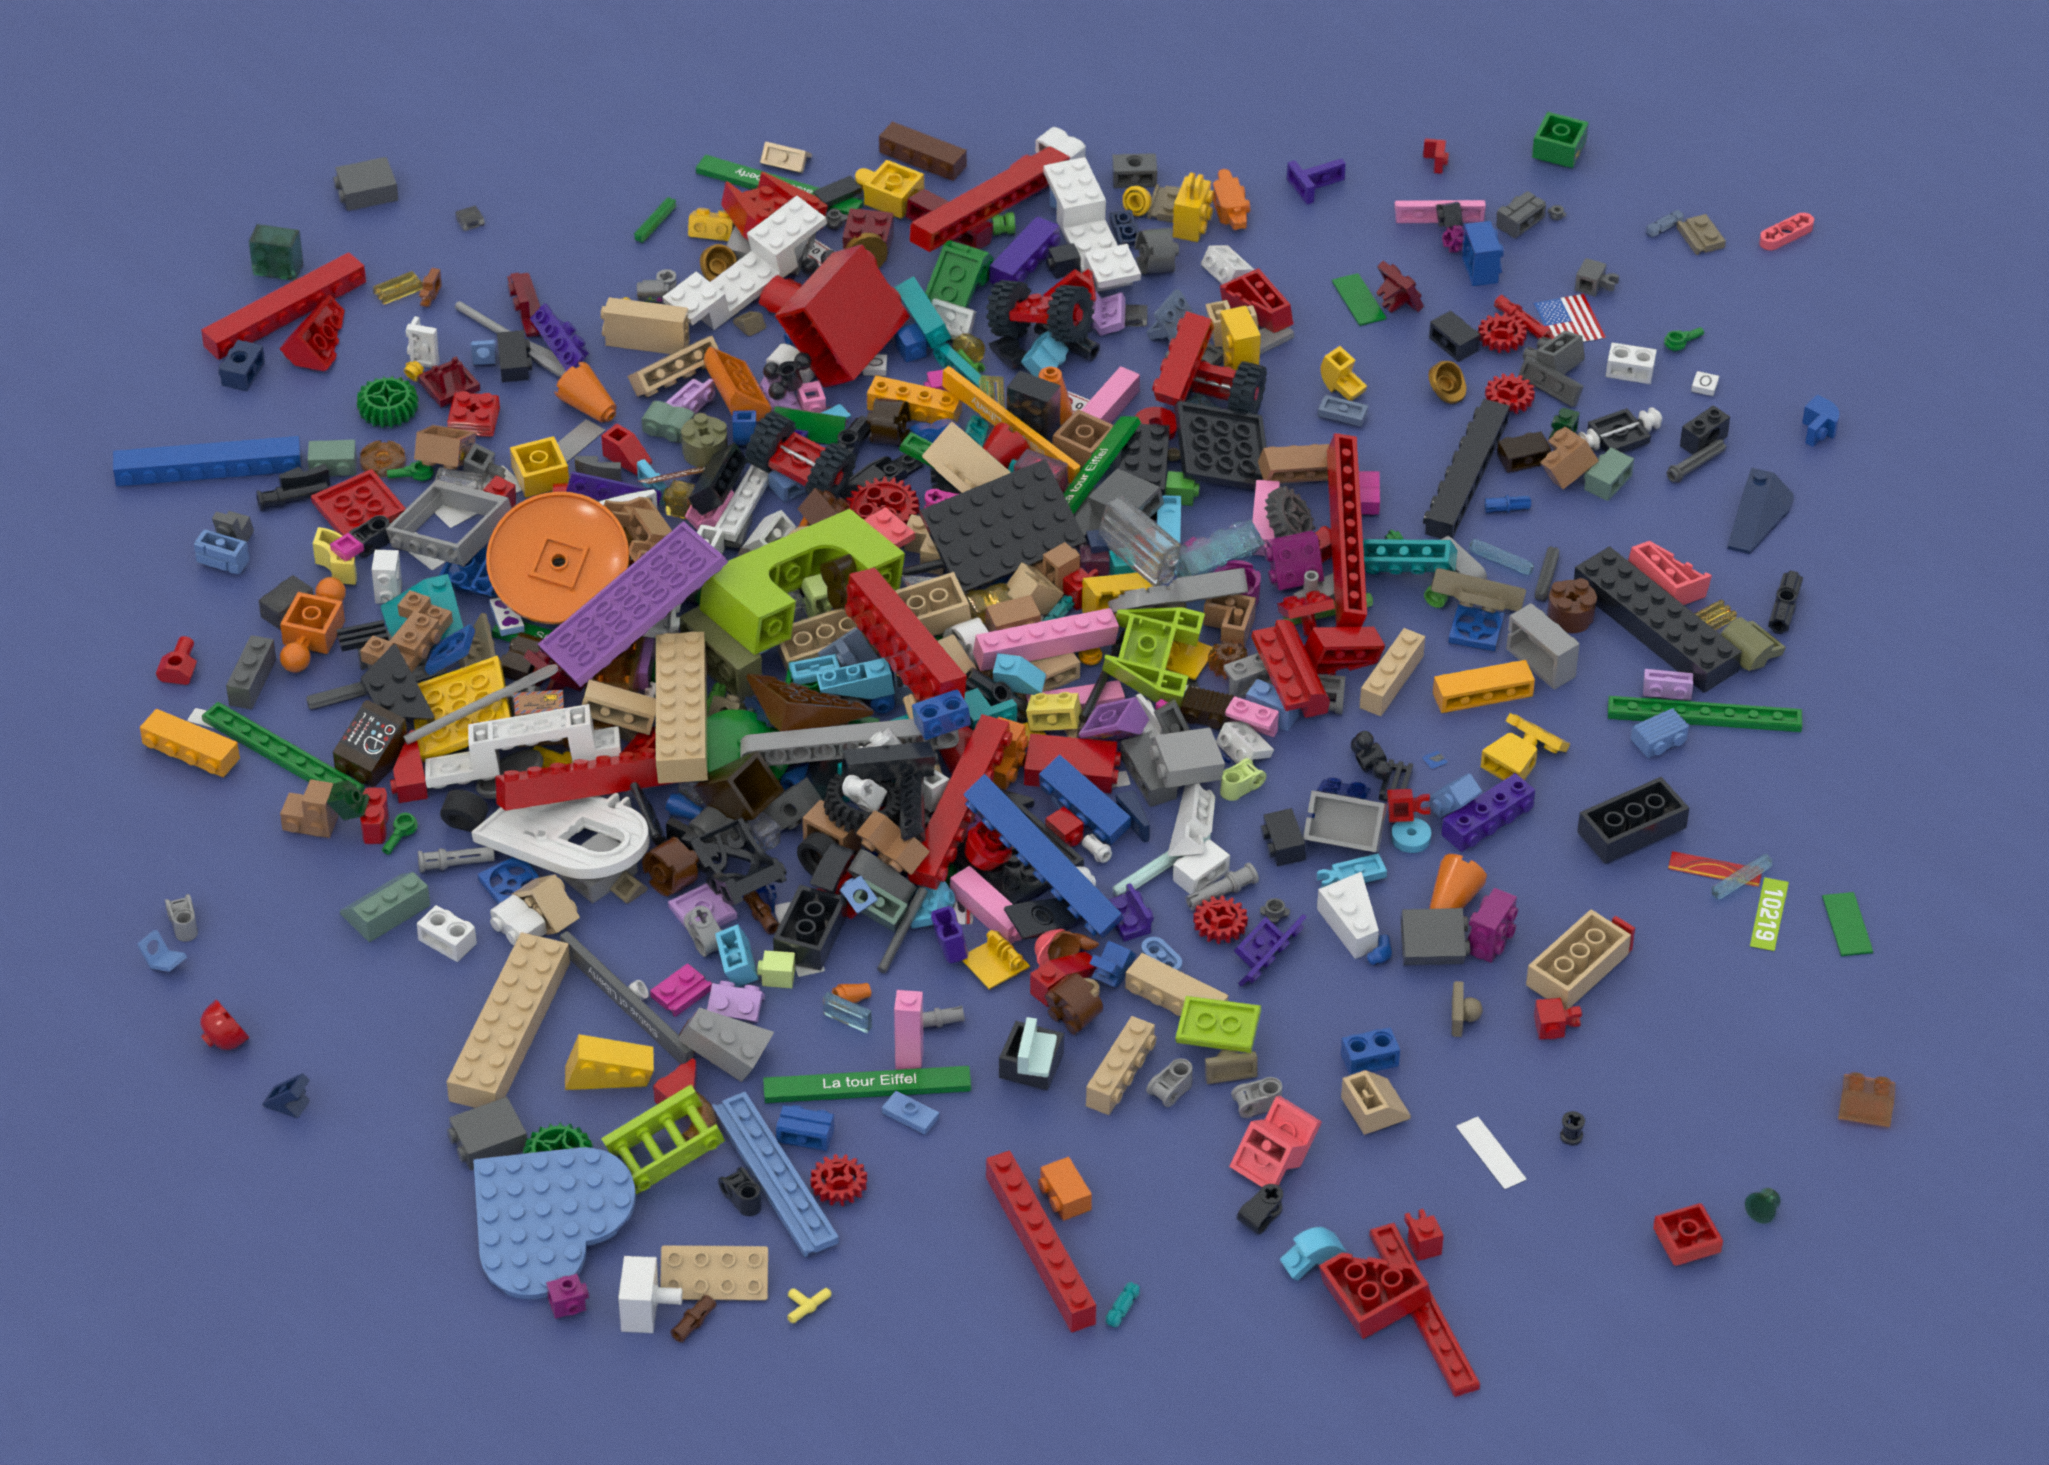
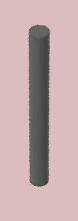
[877,887,928,973]

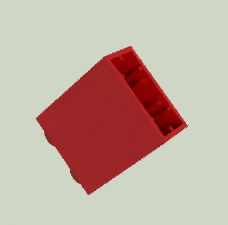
[775,244,910,388]

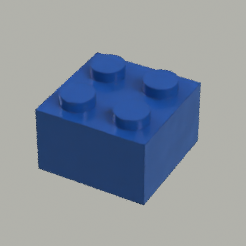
[1462,221,1504,286]

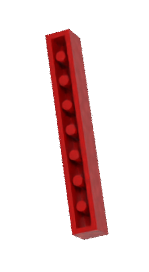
[201,252,366,360]
[908,714,1013,890]
[495,748,679,811]
[986,1150,1096,1333]

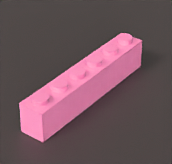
[973,608,1119,671]

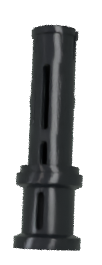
[256,481,328,511]

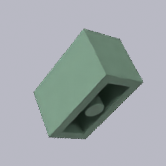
[308,440,357,476]
[1584,448,1634,501]
[852,879,908,933]

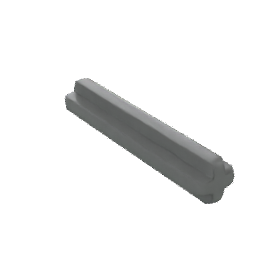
[1534,546,1560,601]

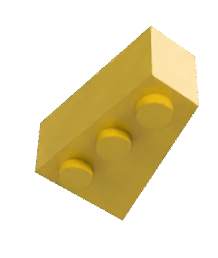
[1220,306,1261,370]
[1082,572,1155,618]
[565,1034,654,1090]

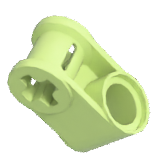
[1220,758,1267,801]

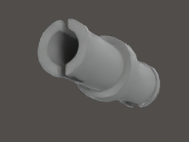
[923,1005,965,1028]

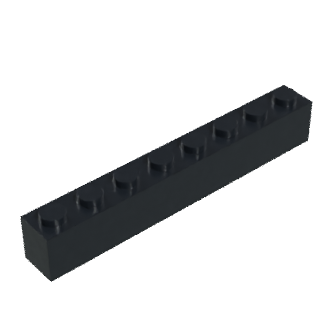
[1423,399,1510,539]

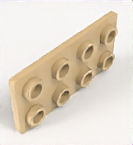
[922,422,1011,493]
[661,1246,768,1300]

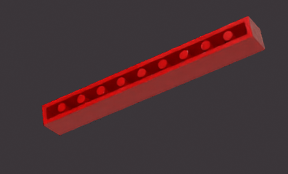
[909,146,1070,252]
[1327,433,1367,627]

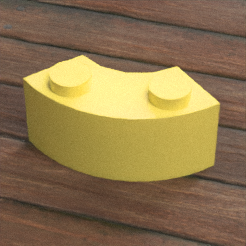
[313,527,357,585]

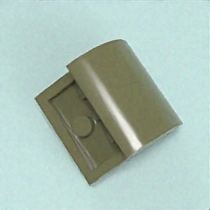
[1720,617,1786,671]

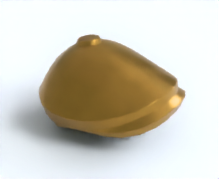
[700,244,738,282]
[1428,361,1466,404]

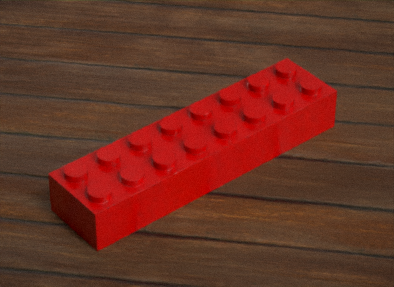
[845,567,967,702]

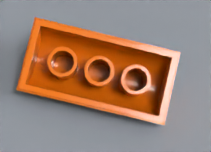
[704,347,772,422]

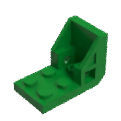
[925,240,995,308]

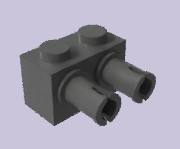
[1523,331,1585,374]

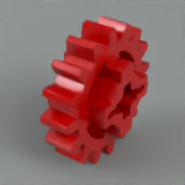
[1478,313,1527,353]
[1485,373,1535,414]
[1193,895,1248,944]
[810,1154,867,1206]

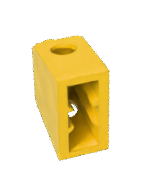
[1480,733,1538,781]

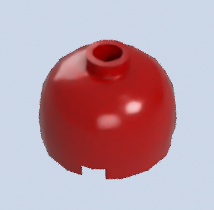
[200,999,250,1050]

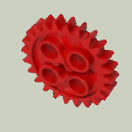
[846,477,920,525]

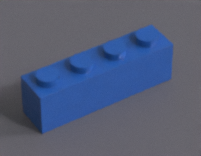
[1039,754,1131,846]

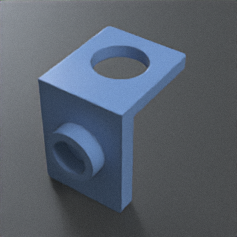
[471,340,496,365]
[840,875,878,914]
[137,930,187,972]

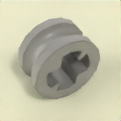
[656,269,677,290]

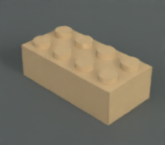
[1526,909,1631,1010]

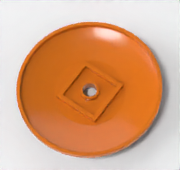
[486,492,629,624]

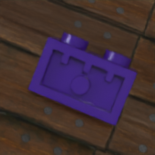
[1108,883,1154,942]

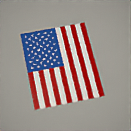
[1533,294,1606,342]

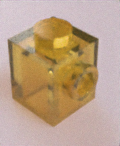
[663,479,695,520]

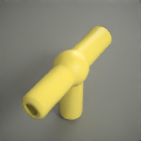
[788,1288,831,1323]

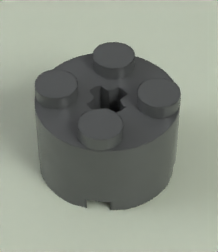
[1135,228,1179,274]

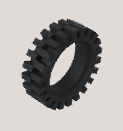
[823,772,900,835]

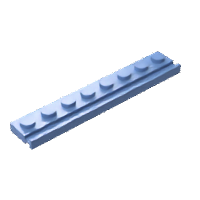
[711,1092,839,1258]

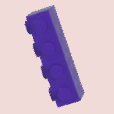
[990,216,1061,284]
[1441,773,1535,852]

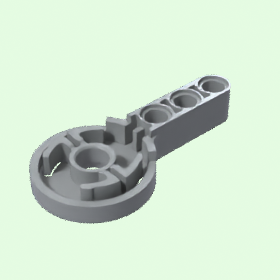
[1108,568,1248,614]

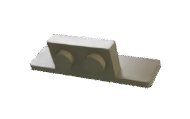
[1431,568,1526,613]
[459,613,496,668]

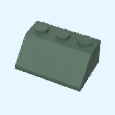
[340,872,430,943]

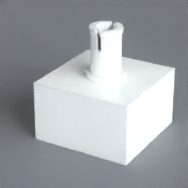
[619,1256,683,1333]

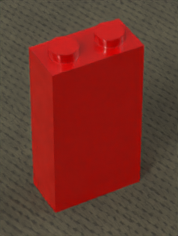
[1024,733,1121,794]

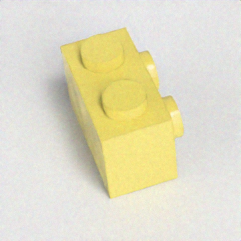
[1026,692,1082,731]

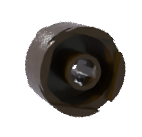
[867,398,911,446]

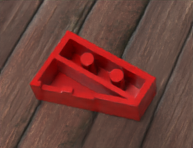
[1220,268,1293,333]
[1304,626,1385,675]

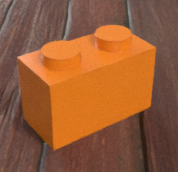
[1038,1157,1092,1221]

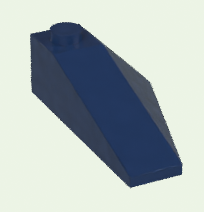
[1727,468,1794,554]

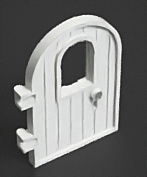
[472,793,650,879]

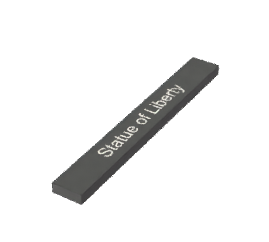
[560,931,693,1064]

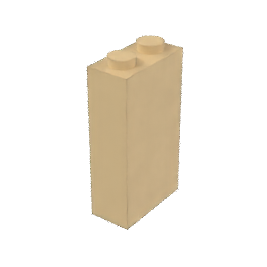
[601,297,690,354]

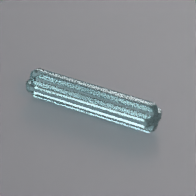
[1469,538,1534,575]
[1711,854,1773,899]

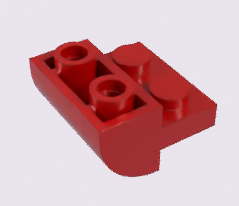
[759,275,802,314]

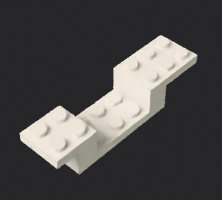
[1043,157,1141,292]
[662,196,827,330]
[425,704,621,789]

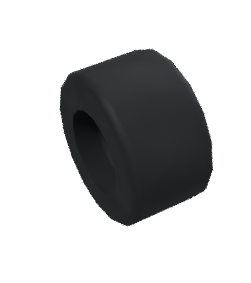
[440,790,489,832]

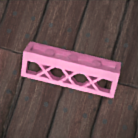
[1395,200,1485,223]

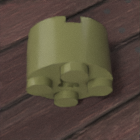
[681,413,728,467]

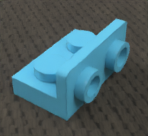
[911,881,955,929]

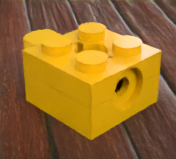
[855,160,924,219]
[1173,172,1214,242]

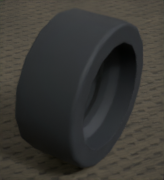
[797,832,837,876]

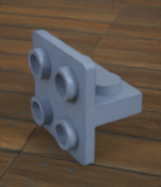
[1146,289,1194,341]
[818,627,879,668]

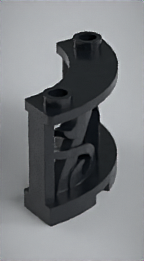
[683,817,787,905]

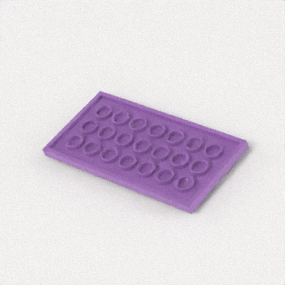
[538,521,728,687]

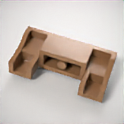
[604,497,672,562]
[360,590,453,673]

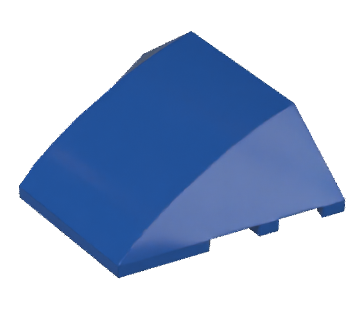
[439,542,499,598]

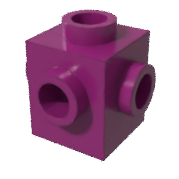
[546,1274,589,1319]

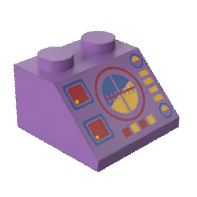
[1078,697,1149,741]

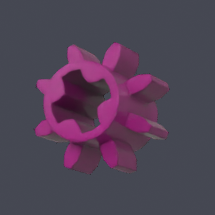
[1442,225,1464,253]

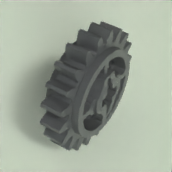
[1264,486,1316,537]

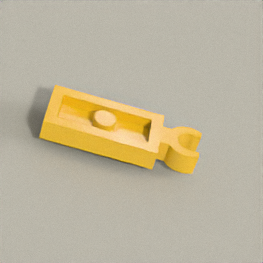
[1506,713,1570,754]

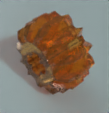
[1208,640,1248,679]

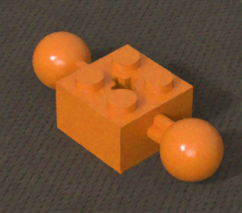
[280,577,346,673]

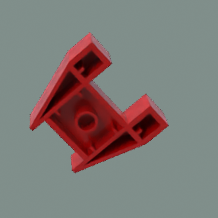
[721,172,828,241]

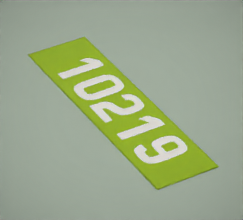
[1750,877,1789,951]

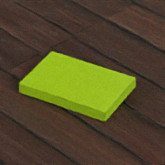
[1175,996,1262,1053]

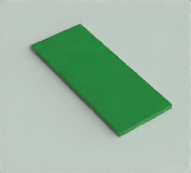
[1332,273,1386,326]
[774,406,846,444]
[1822,892,1873,956]

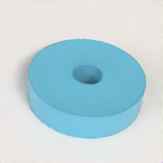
[1391,818,1431,853]

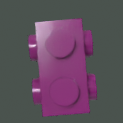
[1264,531,1324,590]
[1467,888,1519,963]

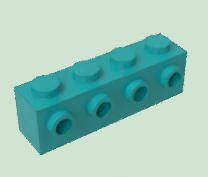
[1363,539,1458,575]

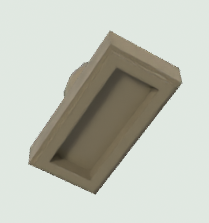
[1452,981,1483,1037]
[1205,1049,1258,1084]

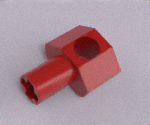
[155,636,197,685]

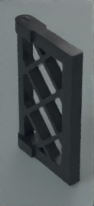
[630,782,667,845]

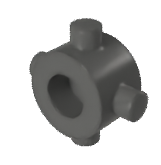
[1547,205,1566,220]

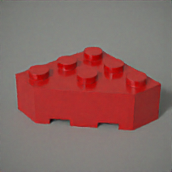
[1319,1253,1432,1339]

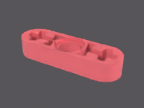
[1759,213,1814,250]

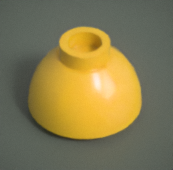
[1122,186,1152,217]

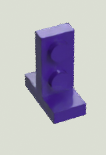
[1286,158,1346,205]

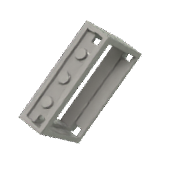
[386,480,512,566]

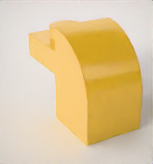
[1320,346,1367,401]

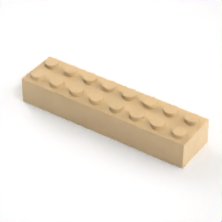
[776,572,971,671]
[656,631,708,783]
[447,932,570,1108]

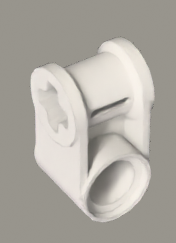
[842,775,887,812]

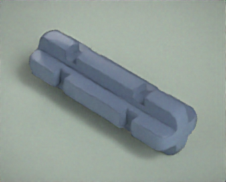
[1646,210,1684,237]

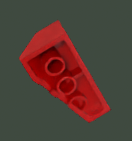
[279,294,345,371]

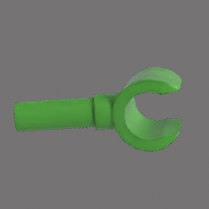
[957,349,985,374]

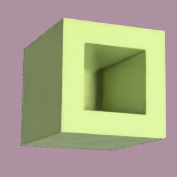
[757,951,795,988]

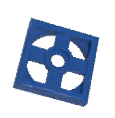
[1448,604,1505,651]
[425,624,475,676]
[478,857,540,905]

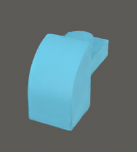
[1280,1227,1346,1281]

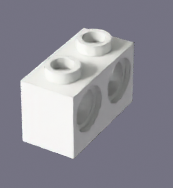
[1606,343,1657,384]
[372,550,402,604]
[417,905,477,962]

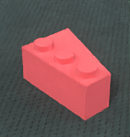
[1628,541,1712,605]

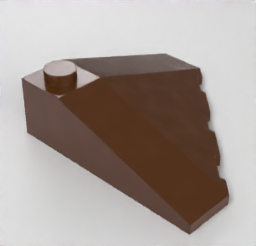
[746,674,874,732]

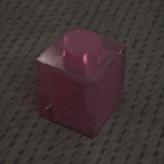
[1080,545,1109,577]

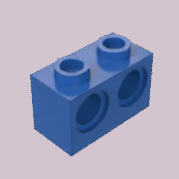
[912,689,971,740]
[1341,1027,1400,1075]

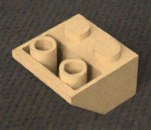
[1341,1070,1411,1135]

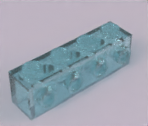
[1169,520,1265,578]

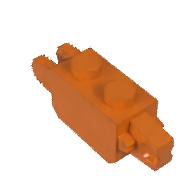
[1212,169,1250,230]

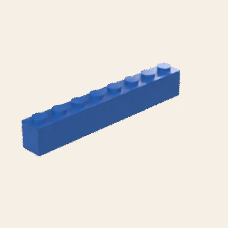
[113,436,302,486]
[963,774,1124,938]

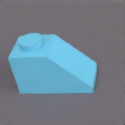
[993,653,1046,695]

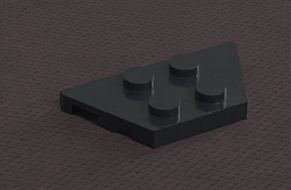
[360,644,435,723]

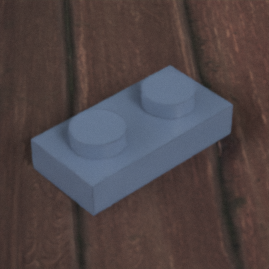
[1318,395,1369,427]

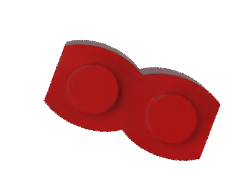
[360,788,389,844]

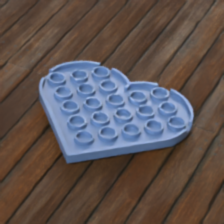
[474,1147,636,1300]

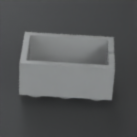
[1506,603,1579,690]
[1303,790,1387,853]

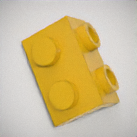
[688,208,735,241]

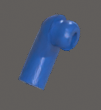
[1367,934,1392,965]

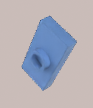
[882,1091,939,1135]

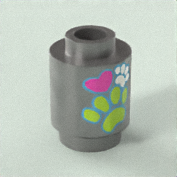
[637,279,669,302]

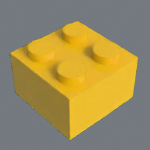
[510,436,569,498]

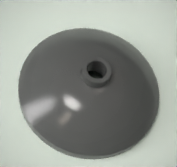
[476,749,543,799]

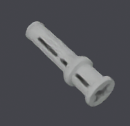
[418,847,494,873]
[1185,862,1259,911]

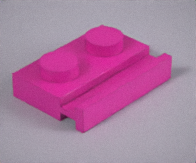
[650,963,712,1017]

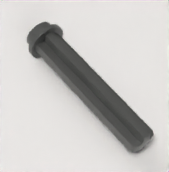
[1666,439,1726,482]

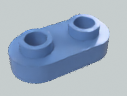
[1141,937,1182,972]

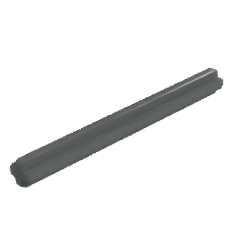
[306,664,447,709]

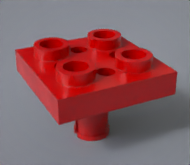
[1277,590,1335,636]

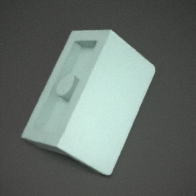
[1018,1017,1057,1077]

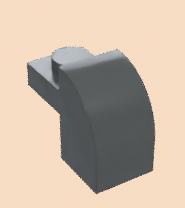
[212,511,254,542]

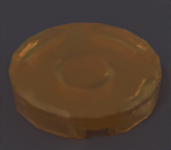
[360,440,406,477]

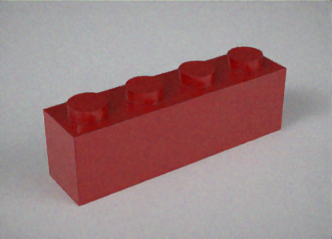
[1152,311,1214,406]

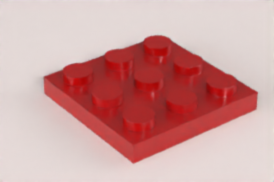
[311,469,406,536]

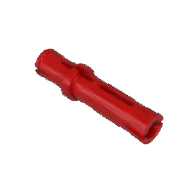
[1494,295,1552,339]

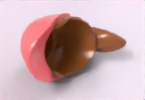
[1034,929,1099,966]

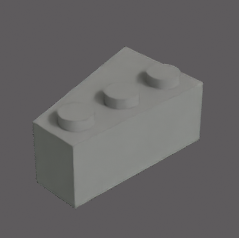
[677,1008,774,1082]

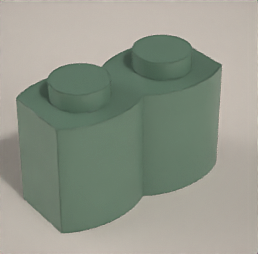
[641,401,695,443]

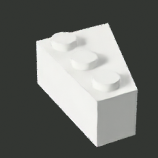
[1317,872,1379,959]

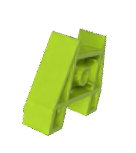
[1102,607,1205,708]

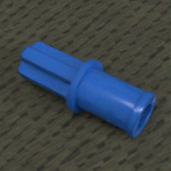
[1484,495,1531,513]

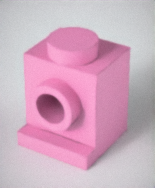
[797,381,826,413]

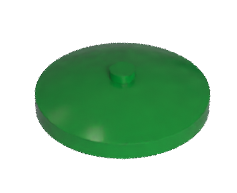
[707,709,789,781]

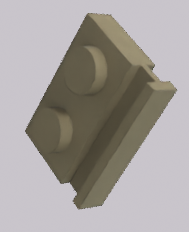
[1147,184,1180,223]
[1677,214,1726,255]

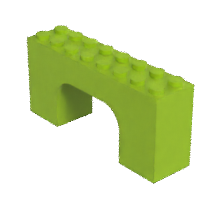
[699,509,905,655]

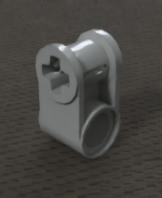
[165,894,198,942]
[684,906,722,957]
[1146,1058,1193,1107]
[1231,1077,1282,1118]

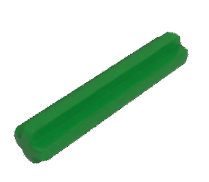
[634,197,676,243]

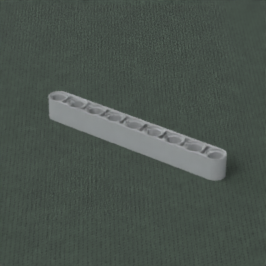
[740,719,959,766]

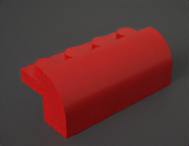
[1251,620,1330,718]

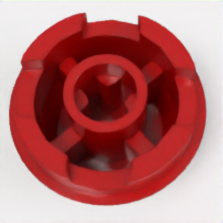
[965,821,1012,871]

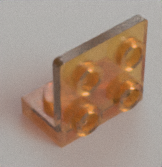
[1838,1072,1895,1127]

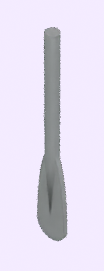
[455,301,566,377]
[403,664,559,745]

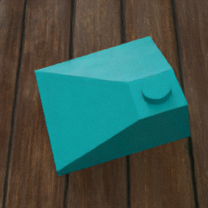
[380,574,463,641]

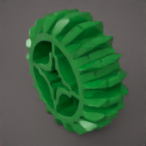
[356,375,419,429]
[523,1121,593,1154]

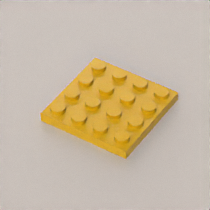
[413,655,512,762]

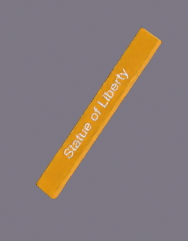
[942,366,1080,484]

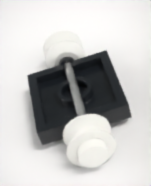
[1578,407,1662,453]

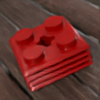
[447,391,500,437]
[1653,1203,1723,1265]

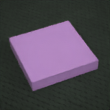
[668,884,737,927]

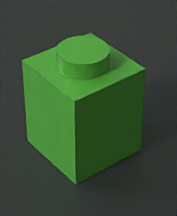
[1165,471,1200,506]

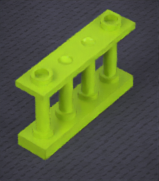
[601,1085,725,1195]

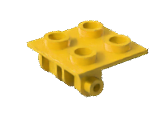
[1166,641,1216,680]
[962,930,1030,990]

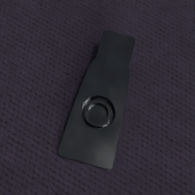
[839,454,923,502]
[1004,898,1083,939]

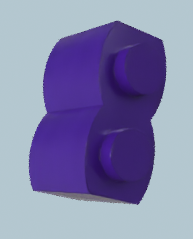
[931,906,969,964]

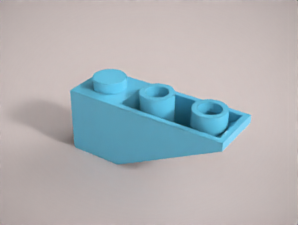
[1157,496,1181,552]
[816,658,895,699]

